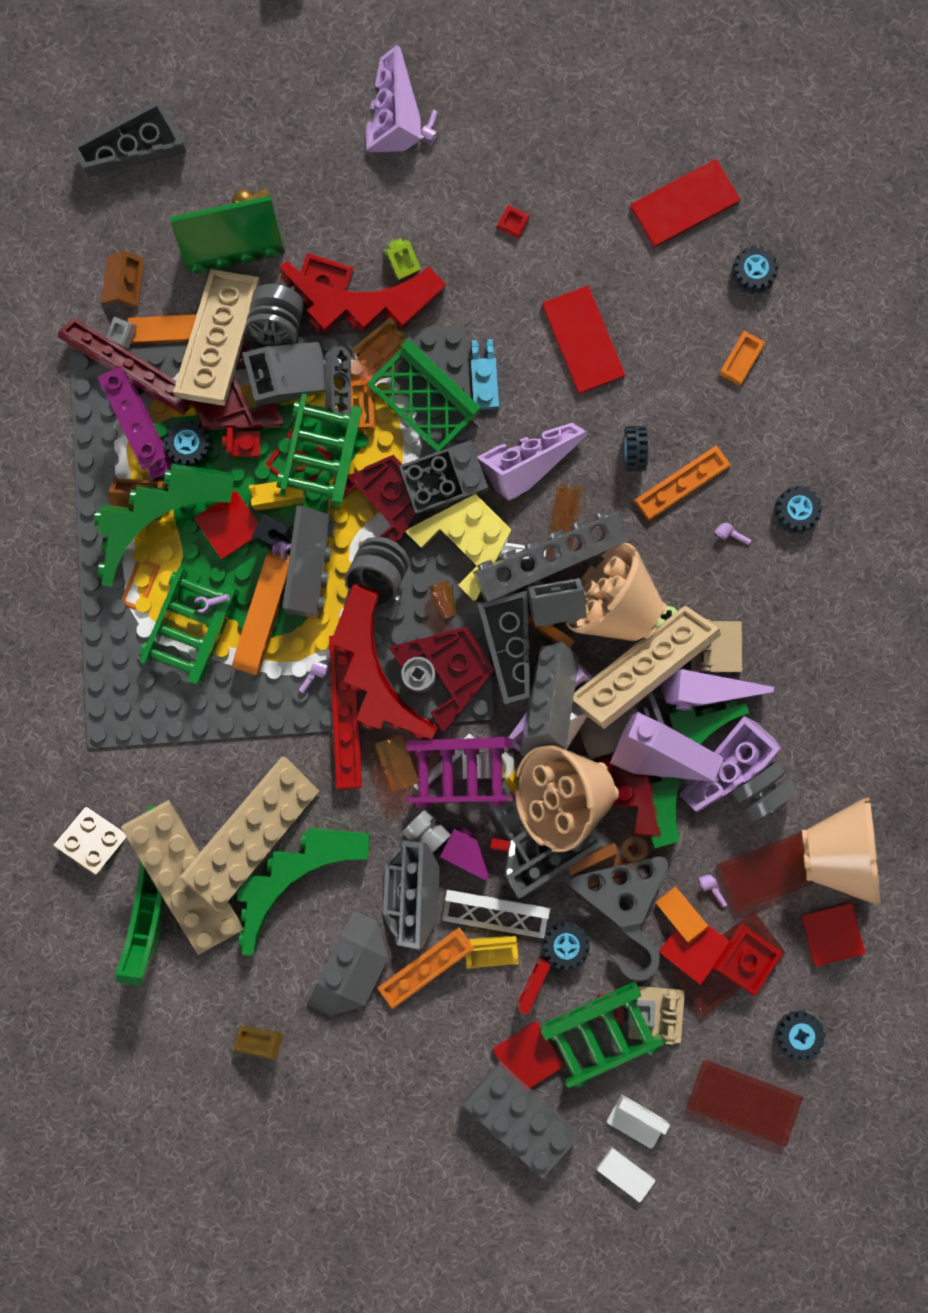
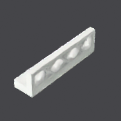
[442,889,550,939]

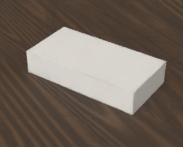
[597,1147,655,1202]

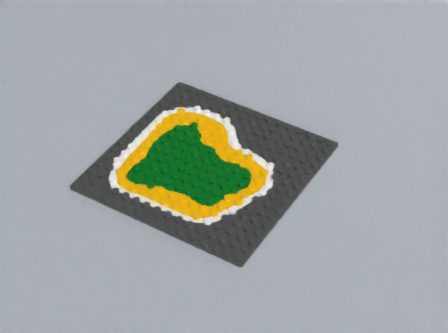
[70,325,494,748]

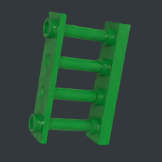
[276,393,362,510]
[139,567,239,686]
[541,981,664,1088]

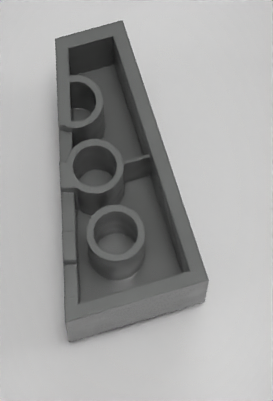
[71,99,186,177]
[477,591,530,704]

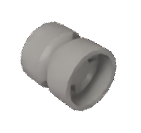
[401,657,436,693]
[402,809,451,853]

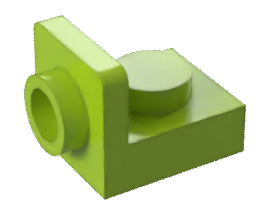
[383,238,421,279]

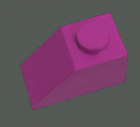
[440,827,488,880]

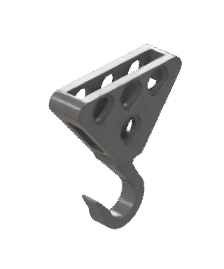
[568,856,668,981]

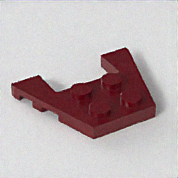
[190,338,284,430]
[325,455,416,545]
[389,627,495,732]
[593,755,661,837]

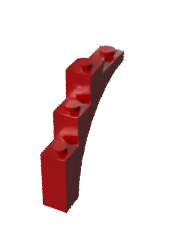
[279,260,446,335]
[330,582,438,740]

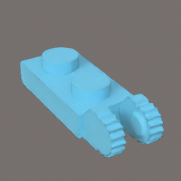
[471,339,499,410]

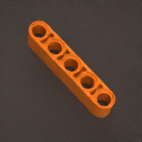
[232,550,290,676]

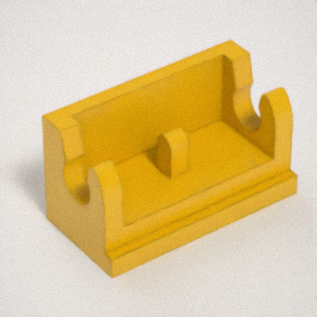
[249,477,305,511]
[465,935,519,969]

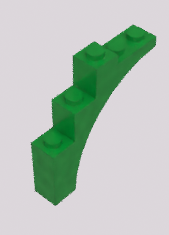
[94,464,234,587]
[649,700,749,848]
[115,806,166,986]
[234,828,371,955]

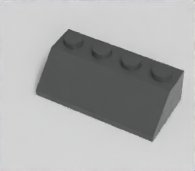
[283,506,336,619]
[520,642,580,756]

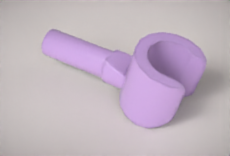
[421,110,438,145]
[715,523,751,545]
[272,540,292,560]
[195,594,230,614]
[299,662,328,693]
[699,875,727,908]

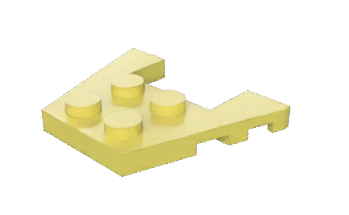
[406,494,513,602]

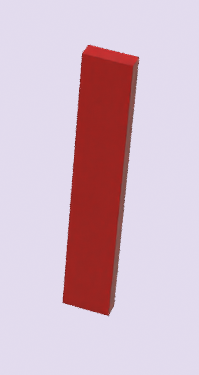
[329,636,363,790]

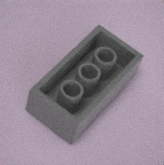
[463,1060,578,1179]

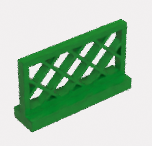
[366,339,481,452]

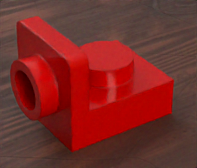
[223,428,261,458]

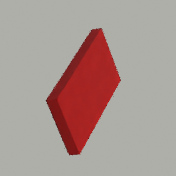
[630,159,741,248]
[542,285,625,395]

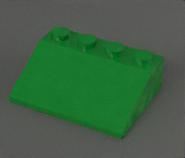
[169,195,285,274]

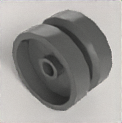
[731,760,799,822]

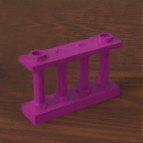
[98,366,173,481]
[406,737,514,808]

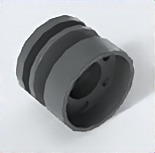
[244,284,304,348]
[344,537,409,606]

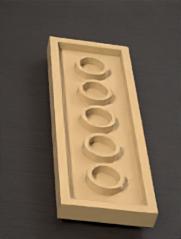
[173,269,260,406]
[573,606,721,729]
[180,756,319,911]
[121,800,244,955]

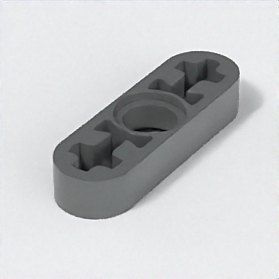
[325,346,351,415]

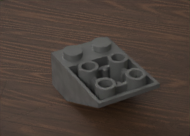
[243,342,325,408]
[399,440,489,514]
[525,579,587,627]
[578,691,664,760]

